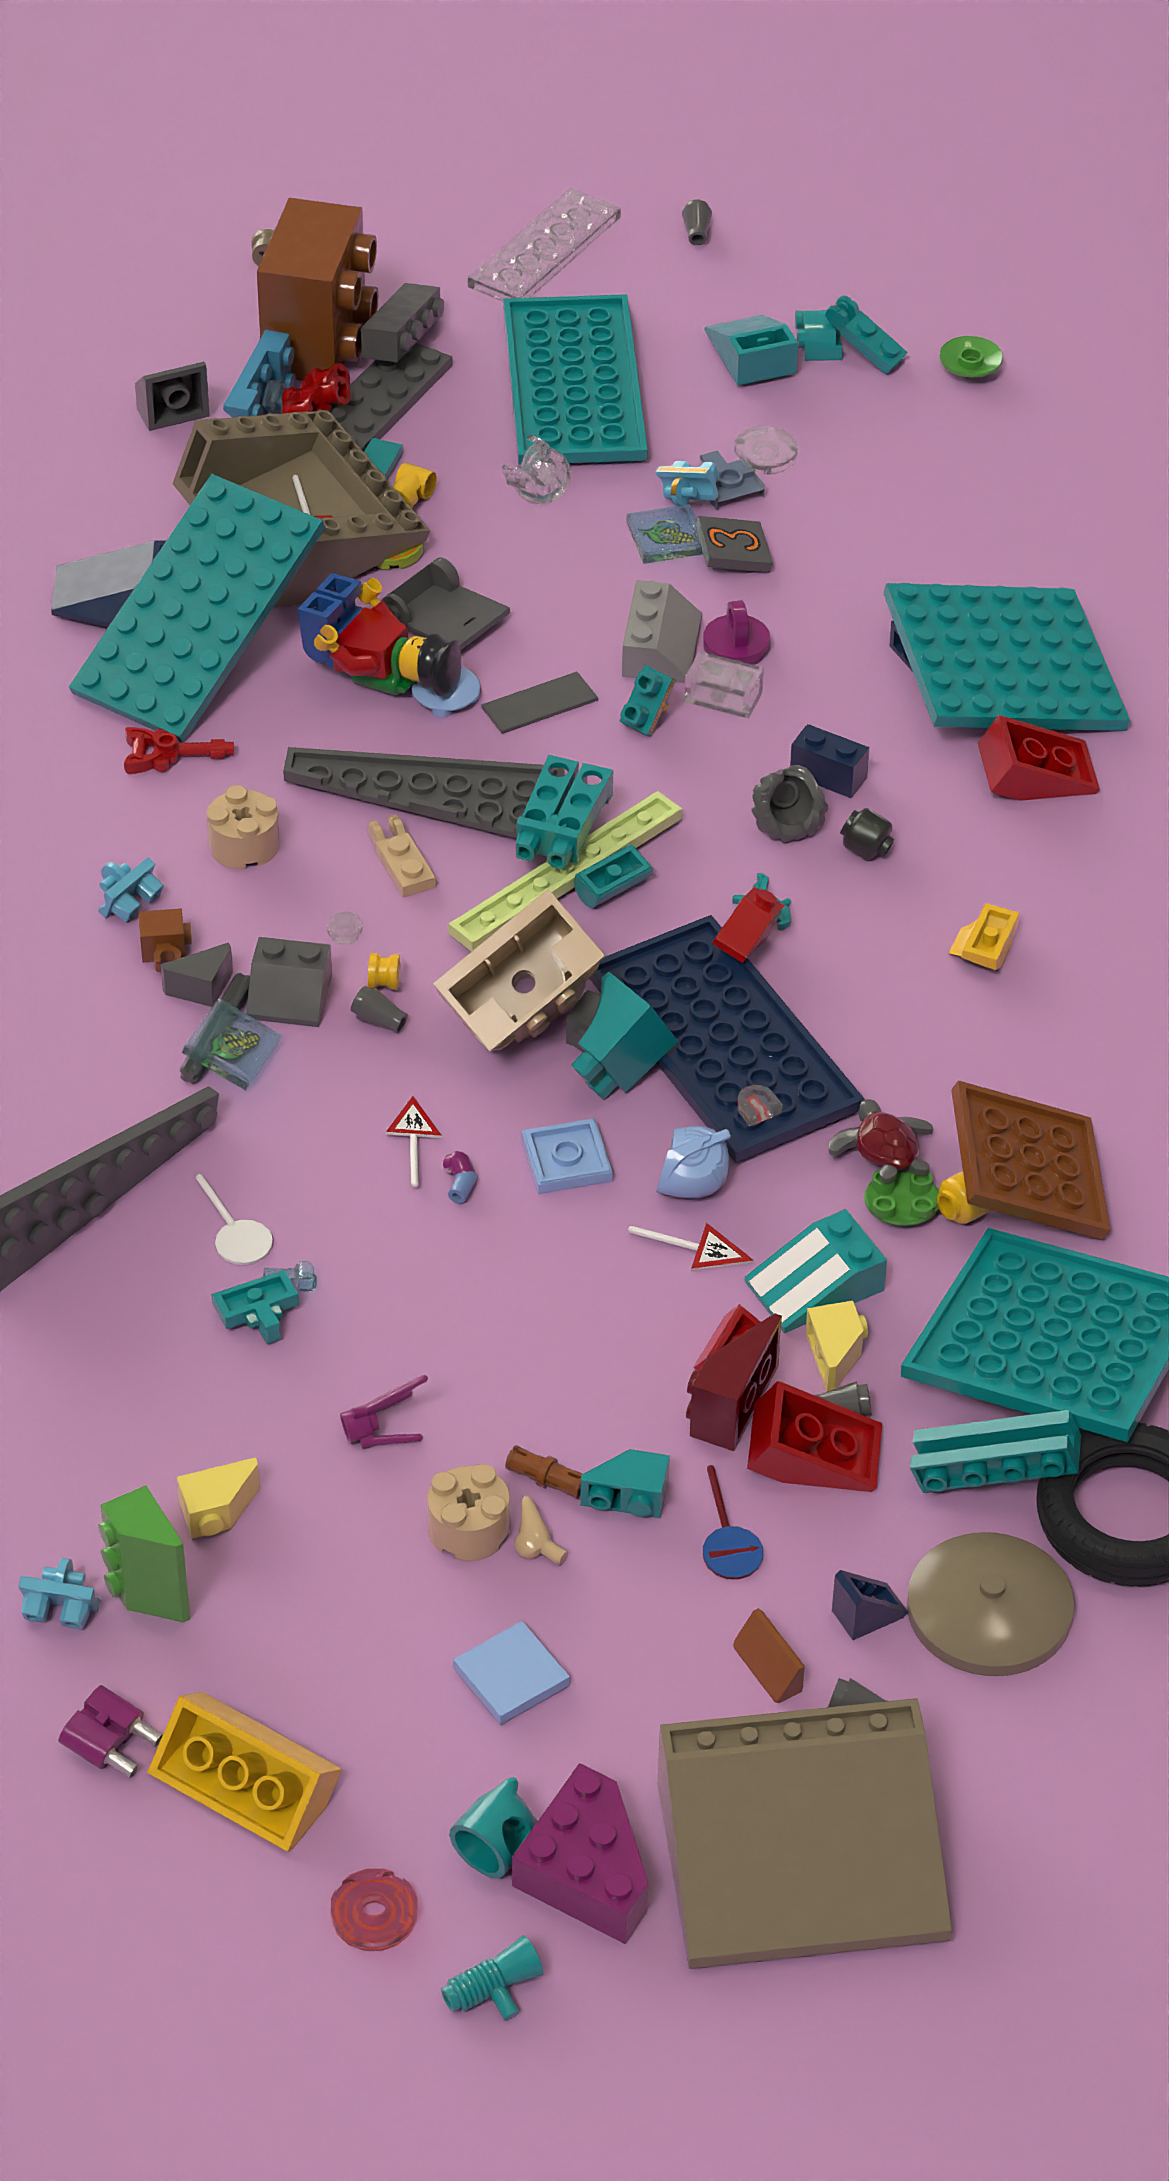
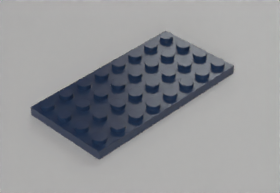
[589,915,865,1163]

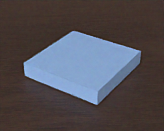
[522,1118,613,1194]
[453,1621,570,1725]

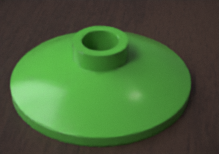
[939,336,1003,377]

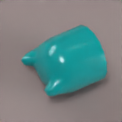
[449,1777,538,1878]

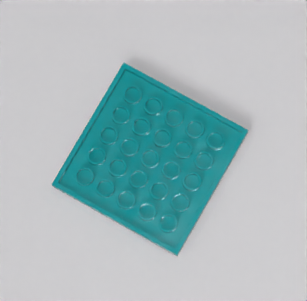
[883,583,1130,731]
[901,1228,1169,1442]

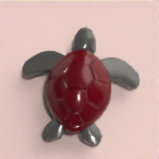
[828,1099,933,1184]

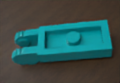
[825,295,908,375]

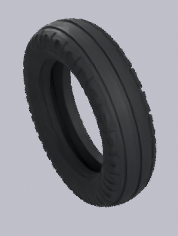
[1036,1423,1169,1587]

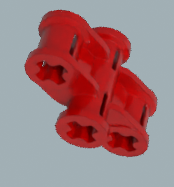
[282,363,351,414]

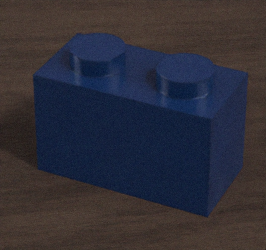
[790,724,869,798]

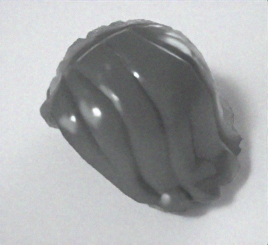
[751,765,828,843]

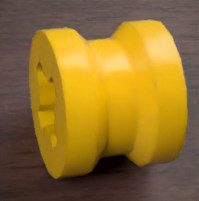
[368,953,400,990]

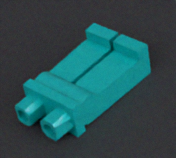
[516,754,613,870]

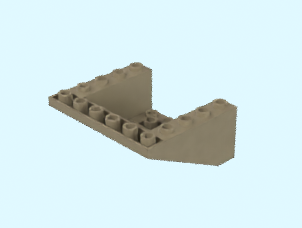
[172,410,430,607]
[657,1698,952,1969]

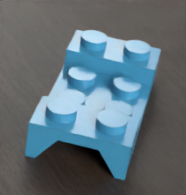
[223,330,296,417]

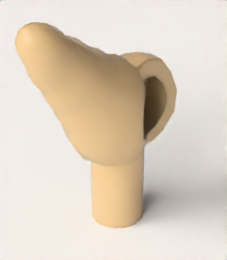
[514,1496,568,1566]

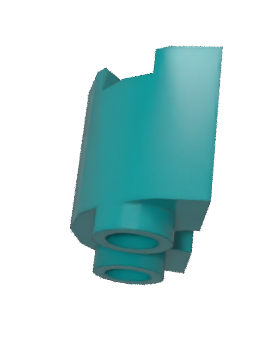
[795,310,842,361]

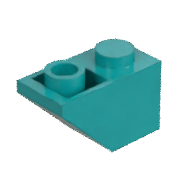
[580,1449,670,1518]

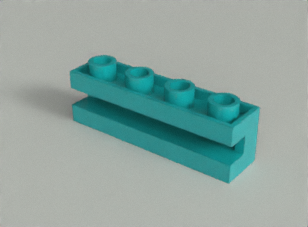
[910,1410,1081,1493]

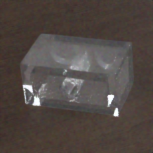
[684,651,764,719]

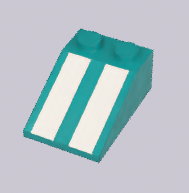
[745,1209,887,1333]

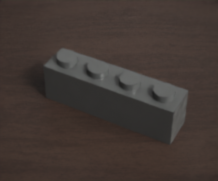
[361,283,444,362]

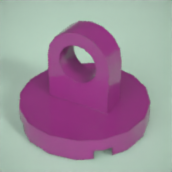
[703,600,770,667]

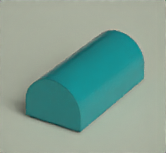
[574,844,653,908]

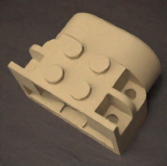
[433,889,605,1052]

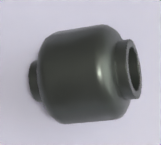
[840,808,895,861]

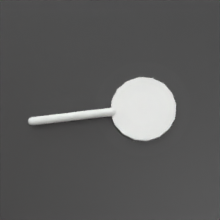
[196,1174,273,1265]

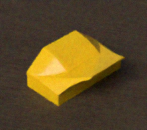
[949,903,1020,970]

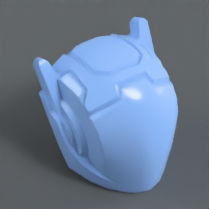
[656,1126,731,1198]

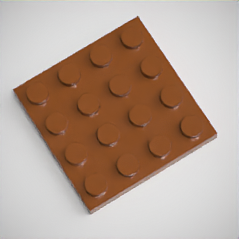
[951,1080,1111,1240]

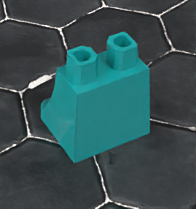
[571,972,678,1100]

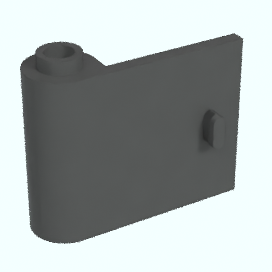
[381,557,510,650]

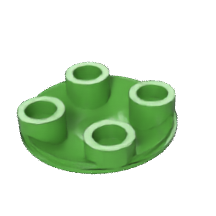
[864,1169,939,1226]

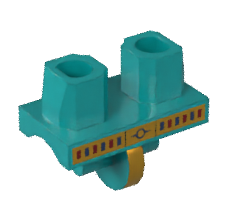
[619,665,676,736]

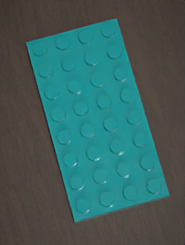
[503,294,647,465]
[68,474,326,743]

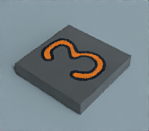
[695,516,773,572]

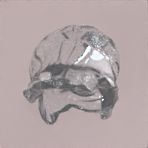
[502,435,571,505]

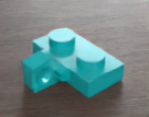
[211,1270,299,1344]

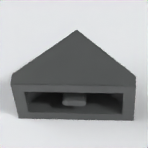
[161,943,233,1007]

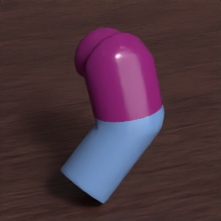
[443,1151,477,1204]

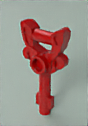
[124,727,234,774]

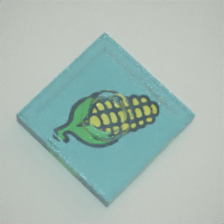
[626,504,703,564]
[182,998,282,1091]

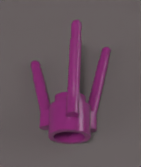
[340,1375,428,1449]

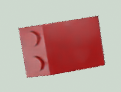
[977,715,1100,801]
[747,1381,882,1492]

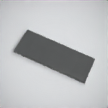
[481,671,598,734]

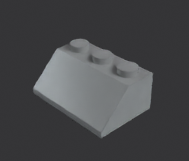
[622,580,702,683]

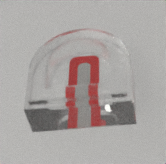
[737,1085,783,1126]

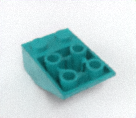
[704,315,798,385]

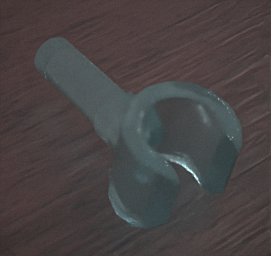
[263,1261,317,1292]

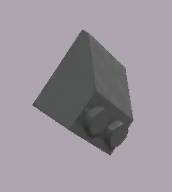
[135,361,210,431]
[246,937,332,1027]

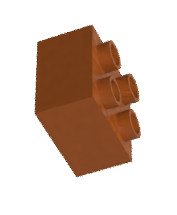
[257,198,379,381]

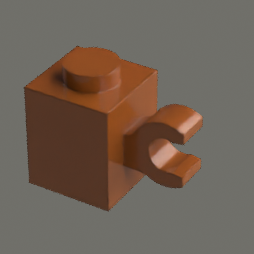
[138,908,192,972]

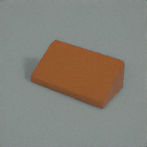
[733,1608,805,1703]

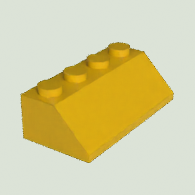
[147,1692,342,1852]

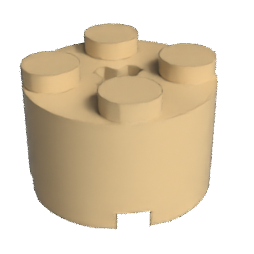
[207,785,279,869]
[427,1464,510,1561]

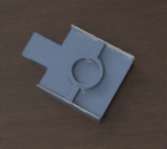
[700,450,765,510]

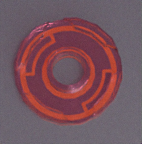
[330,1869,417,1951]

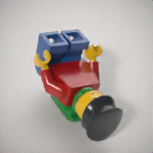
[298,573,461,697]

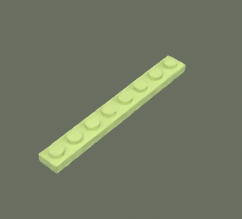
[448,791,682,952]

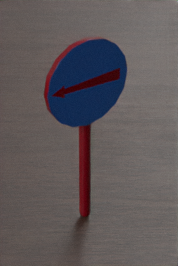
[703,1465,763,1579]

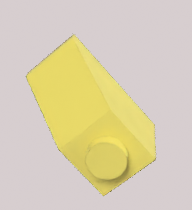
[806,1300,868,1392]
[177,1457,260,1539]

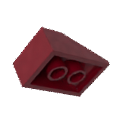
[686,1313,782,1451]

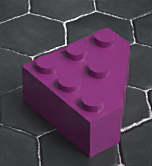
[512,1763,648,1944]

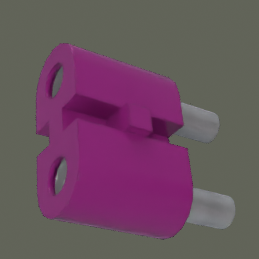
[58,1685,163,1778]

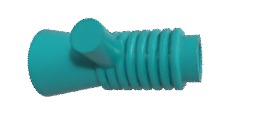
[441,1935,544,2021]

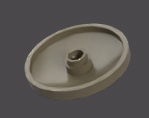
[907,1532,1074,1676]

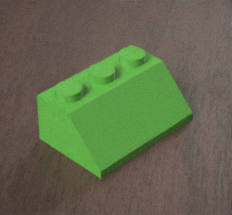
[98,1485,190,1622]

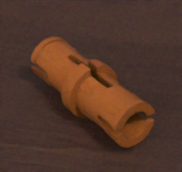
[505,1445,583,1499]

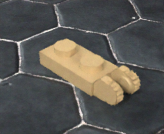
[367,814,436,897]

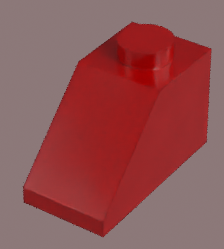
[712,886,785,963]

